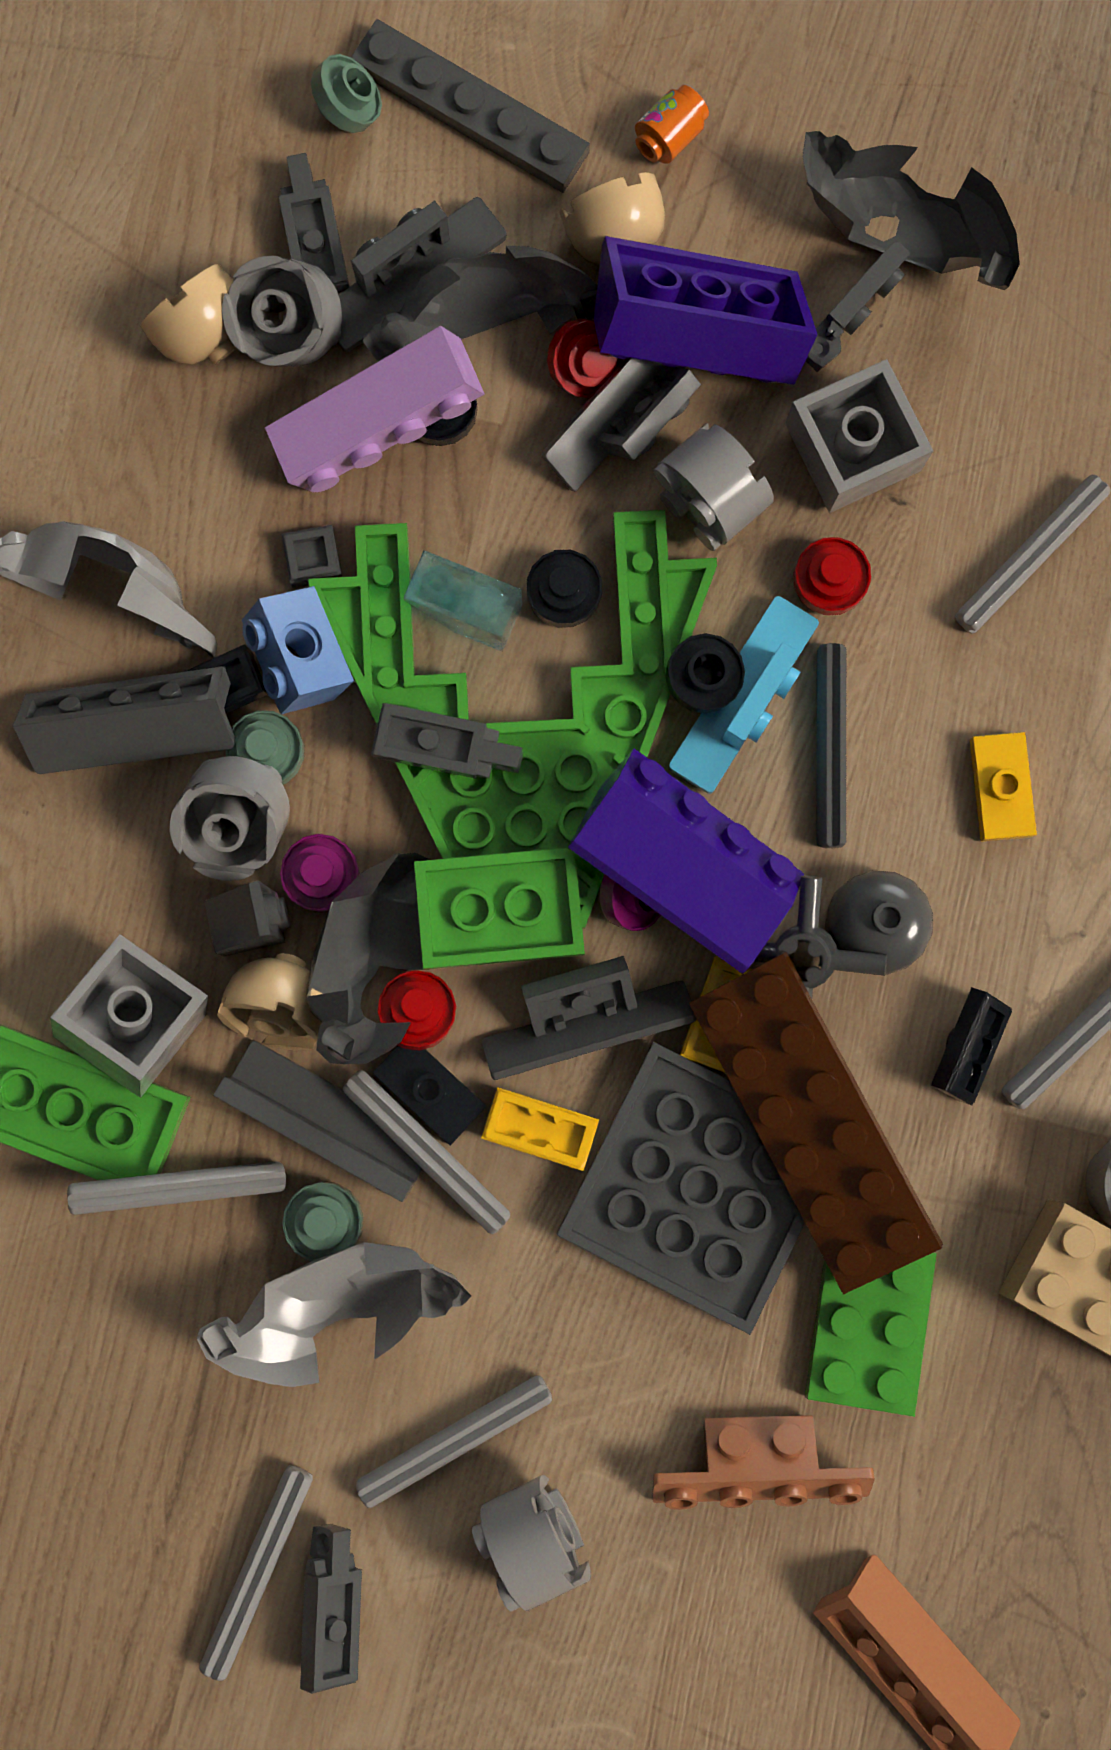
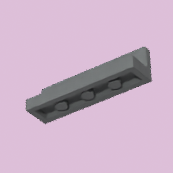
[13,666,235,774]
[213,1041,423,1202]

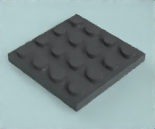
[557,1042,805,1335]

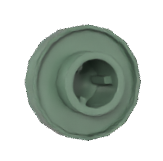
[310,54,382,133]
[226,710,305,785]
[282,1181,364,1261]

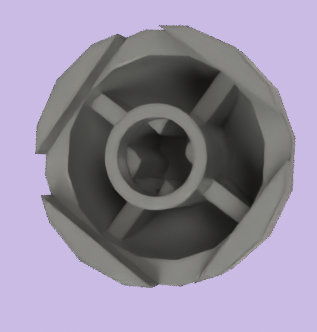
[825,870,933,975]

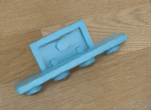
[669,596,819,794]

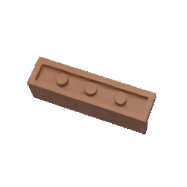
[813,1555,1021,1750]

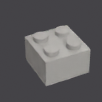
[785,359,933,513]
[50,934,208,1098]

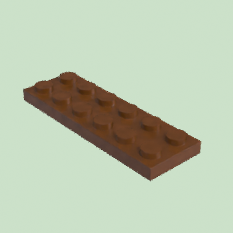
[689,952,943,1295]

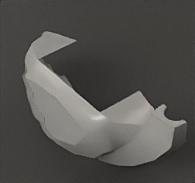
[0,521,218,658]
[197,1242,471,1387]

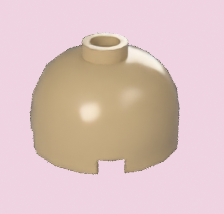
[559,172,665,265]
[140,264,237,365]
[217,953,322,1051]

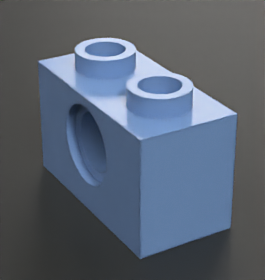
[241,586,354,715]

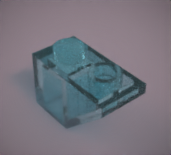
[404,550,522,652]

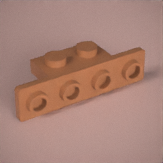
[652,1415,875,1510]

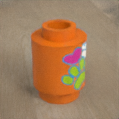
[635,85,709,164]

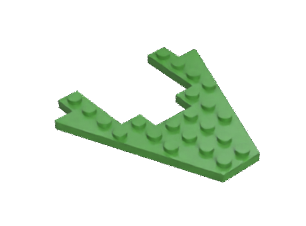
[308,510,717,929]

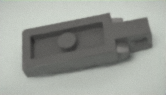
[279,153,350,293]
[806,241,911,372]
[371,703,523,779]
[300,1524,362,1694]

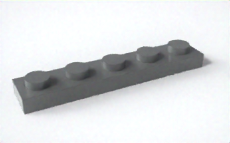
[351,19,590,193]

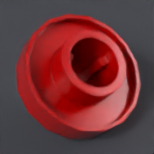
[547,318,623,398]
[793,537,871,615]
[378,970,456,1051]

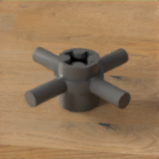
[754,876,887,999]

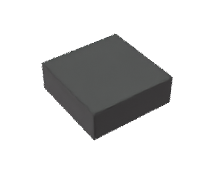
[281,525,342,588]

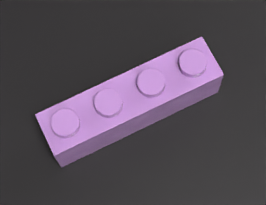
[265,326,485,492]

